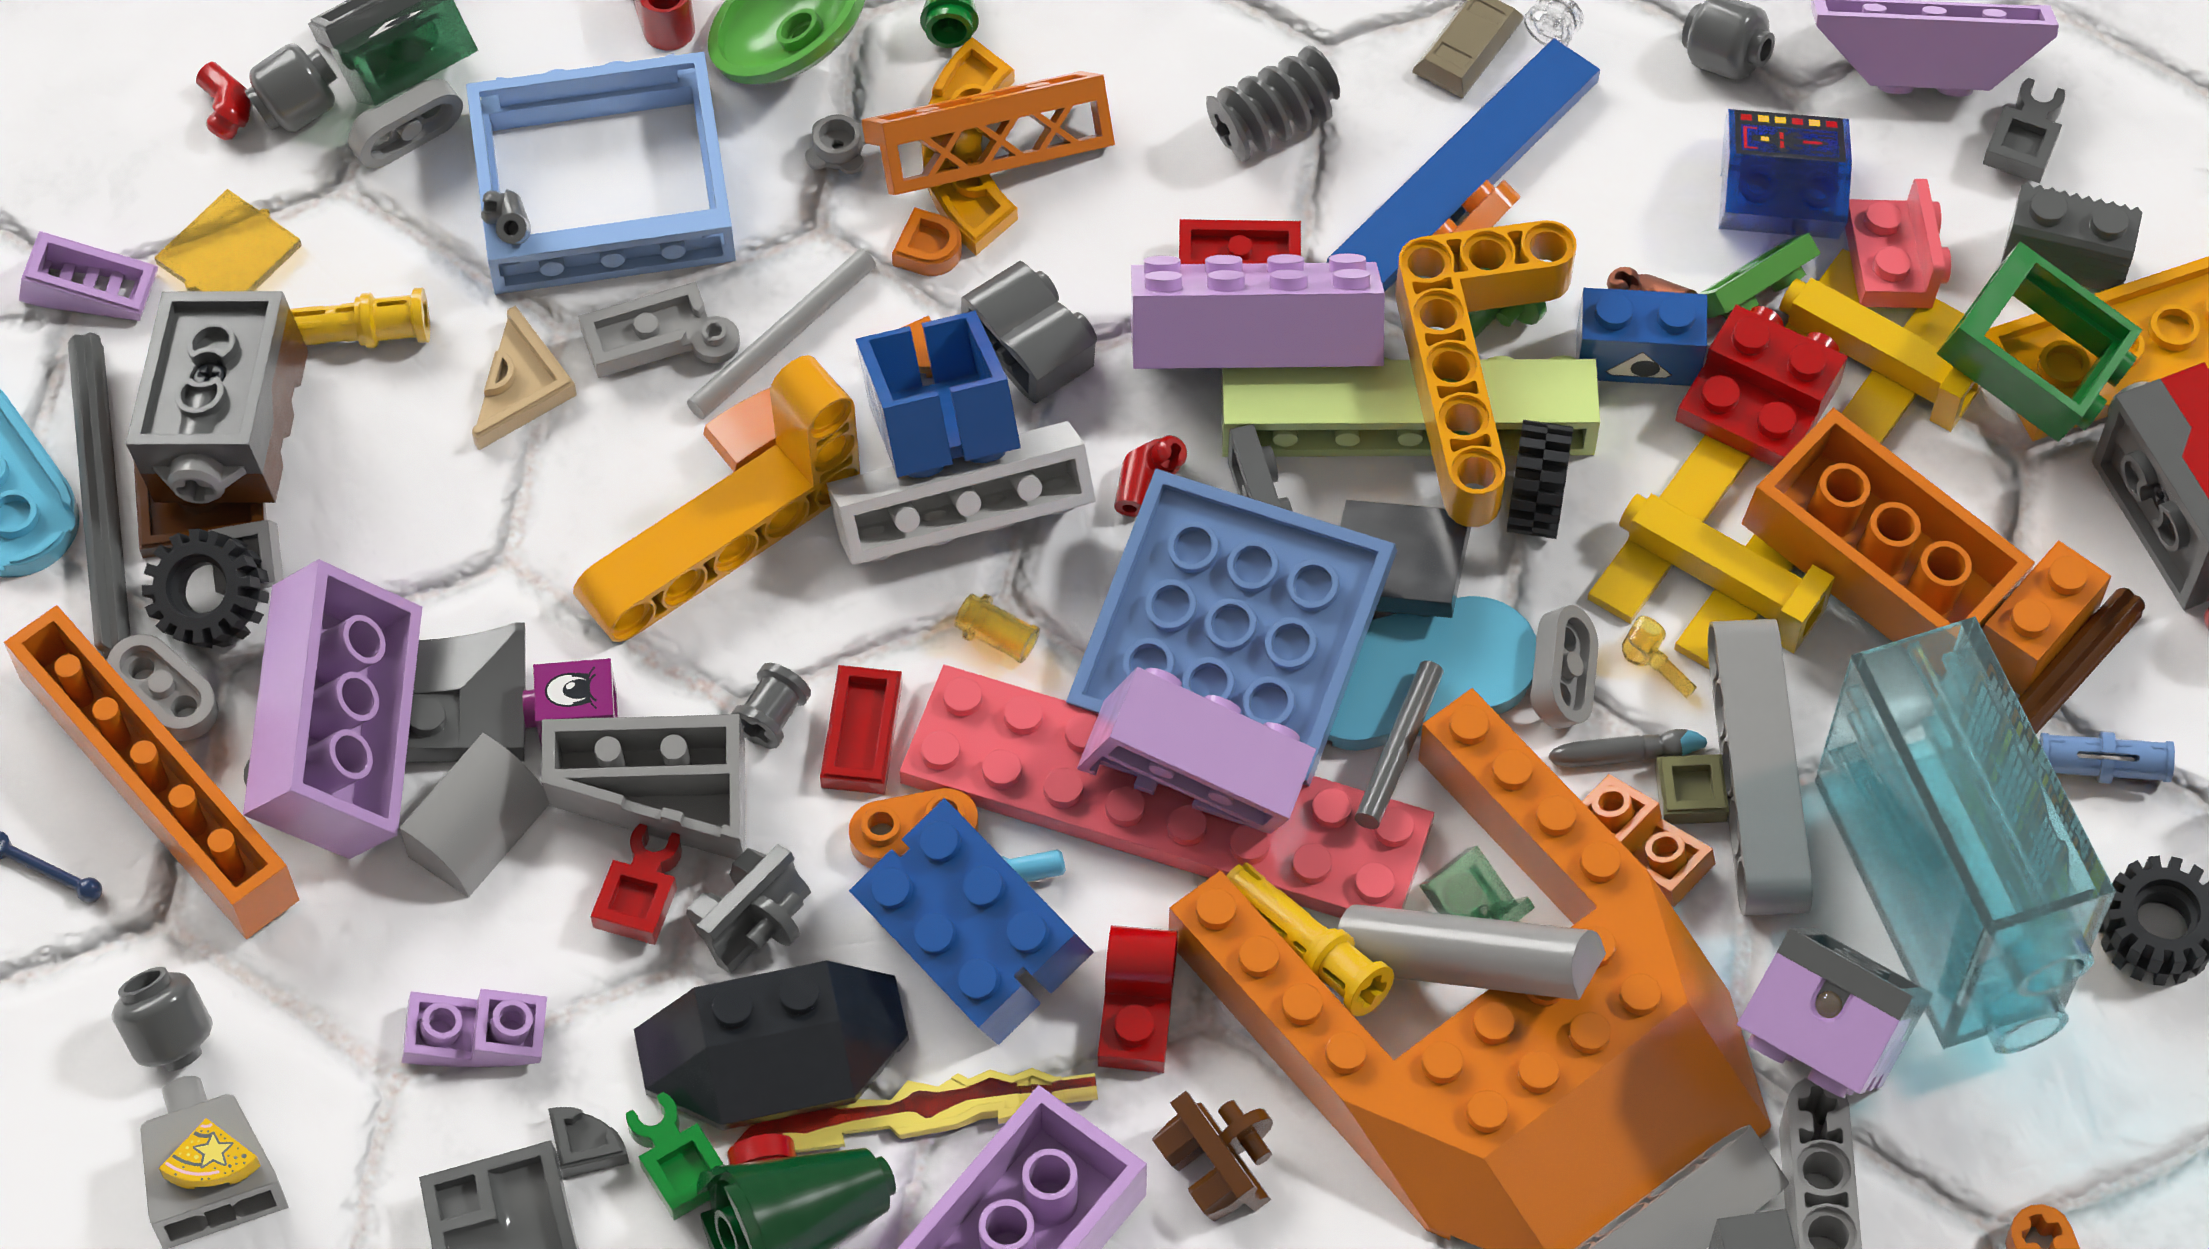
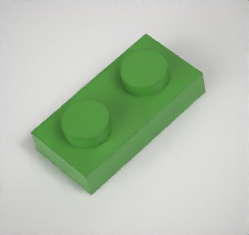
[1699,233,1821,320]

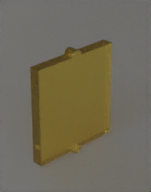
[154,189,302,291]

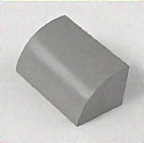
[399,733,549,898]

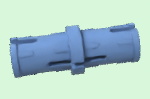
[2037,731,2175,784]

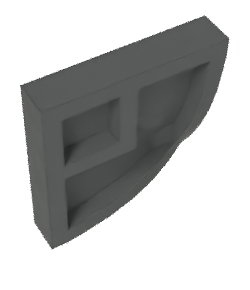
[406,622,526,762]
[419,1140,579,1249]

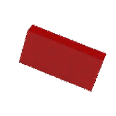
[820,665,903,795]

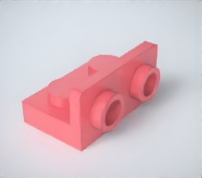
[1843,179,1951,308]

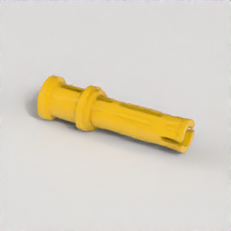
[290,287,430,348]
[1226,862,1394,1017]

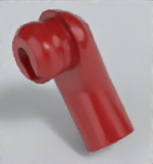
[1114,435,1187,517]

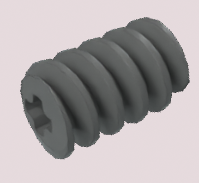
[1206,46,1340,162]

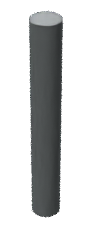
[1354,661,1444,829]

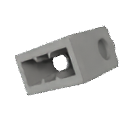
[140,1076,289,1249]

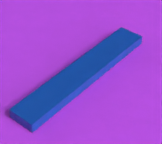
[1326,38,1600,292]

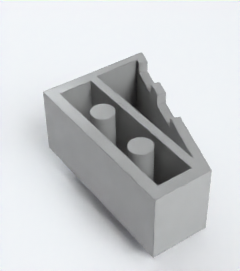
[541,714,745,860]

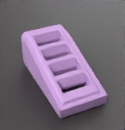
[19,231,158,321]

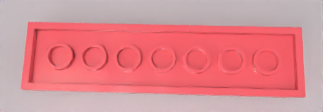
[899,664,1435,918]

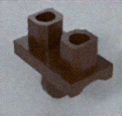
[1152,1091,1273,1222]

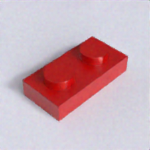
[1179,219,1301,264]

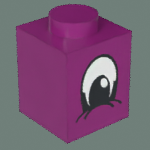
[522,658,618,749]

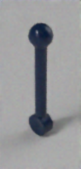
[0,831,102,903]

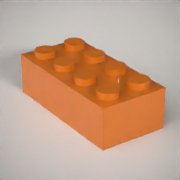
[1741,407,2035,679]

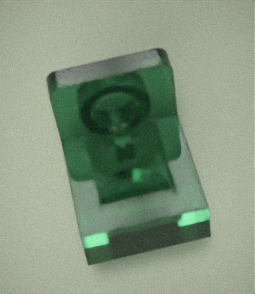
[1419,845,1535,922]

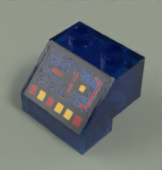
[1718,109,1852,239]

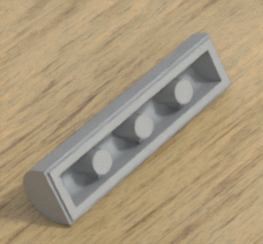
[1338,904,1606,1000]

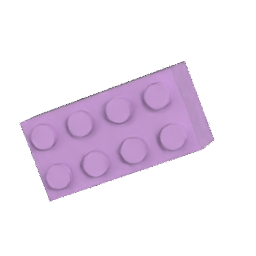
[1131,254,1385,369]
[243,559,422,859]
[898,1085,1147,1249]

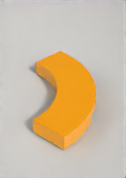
[921,37,1018,255]

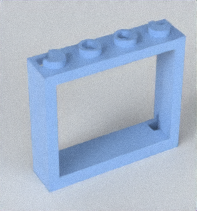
[466,51,736,295]

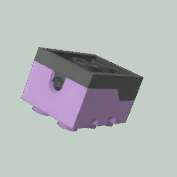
[1737,928,1934,1098]

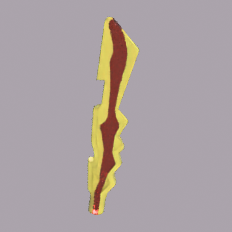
[734,1068,1098,1153]

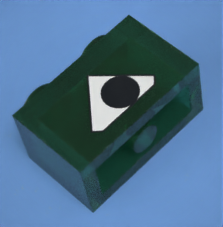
[330,0,479,106]

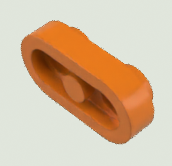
[1432,180,1521,235]
[849,788,979,869]

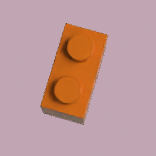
[1972,540,2111,696]

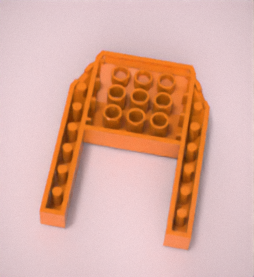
[1168,688,1771,1249]

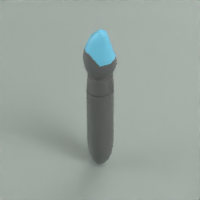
[1548,729,1707,767]

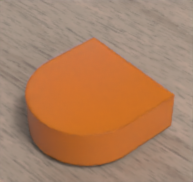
[892,207,962,276]

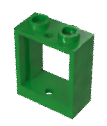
[1936,241,2142,442]

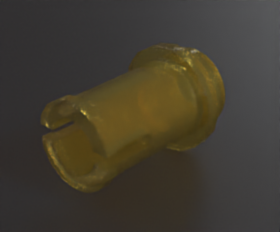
[954,593,1040,663]

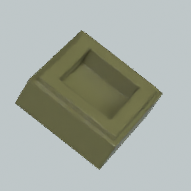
[1655,754,1729,824]

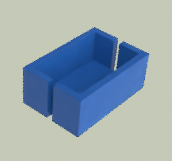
[855,310,1021,478]
[849,798,1094,1045]

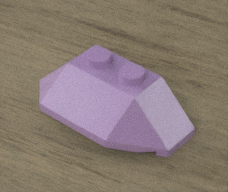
[1811,0,2059,97]

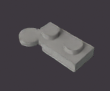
[578,282,740,378]

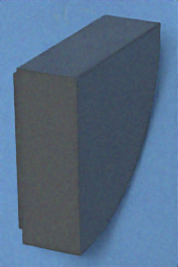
[548,1107,629,1179]

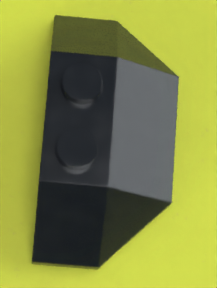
[633,960,909,1131]

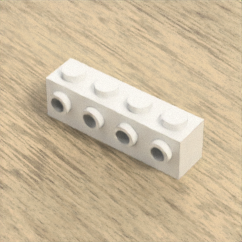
[827,421,1096,565]

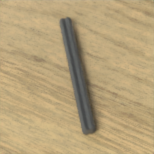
[68,332,131,659]

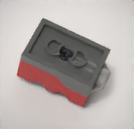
[2092,362,2209,611]

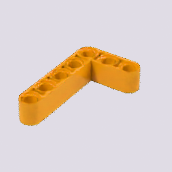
[1395,220,1577,527]
[573,355,860,642]

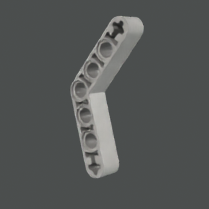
[1779,1078,1862,1249]

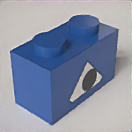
[1576,287,1707,386]

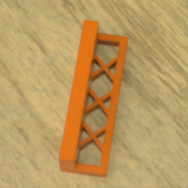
[861,71,1115,195]

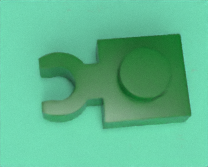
[626,1092,724,1221]

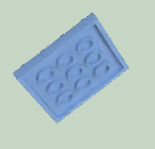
[1066,469,1397,786]

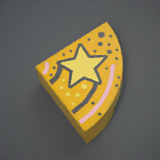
[159,1118,261,1189]

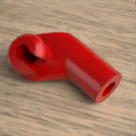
[196,61,253,140]

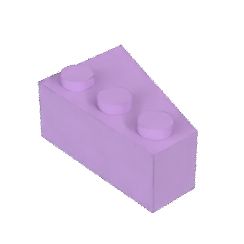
[1077,667,1316,834]

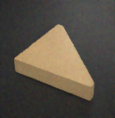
[472,305,577,450]

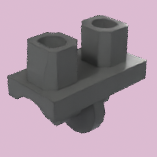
[686,844,811,974]

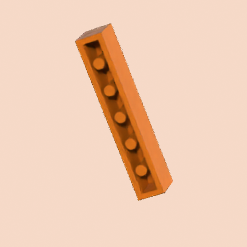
[4,605,300,940]

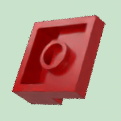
[1675,305,1848,468]

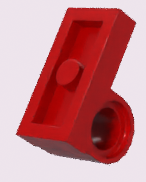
[1098,925,1178,1073]

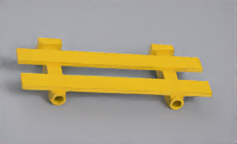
[1587,248,1982,669]

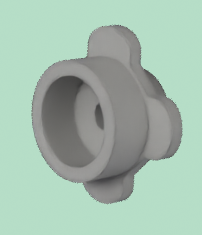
[805,114,866,174]

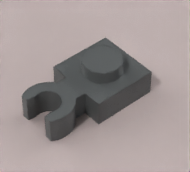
[1983,78,2065,184]

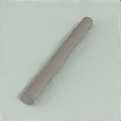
[687,249,876,419]

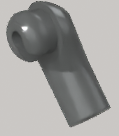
[481,189,531,245]

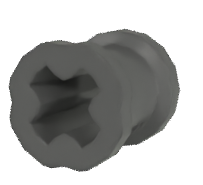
[731,662,811,749]

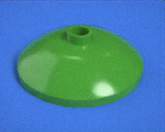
[708,0,865,84]

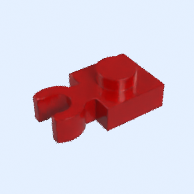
[590,823,682,945]

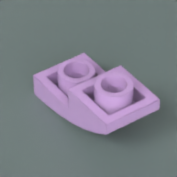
[401,989,547,1067]

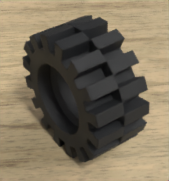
[1506,419,1573,539]
[142,529,269,649]
[2098,855,2209,986]

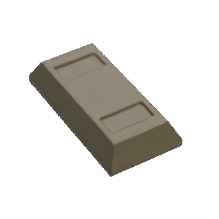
[1412,0,1524,99]

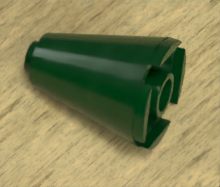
[697,1148,896,1249]

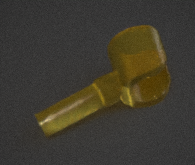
[1622,616,1697,699]

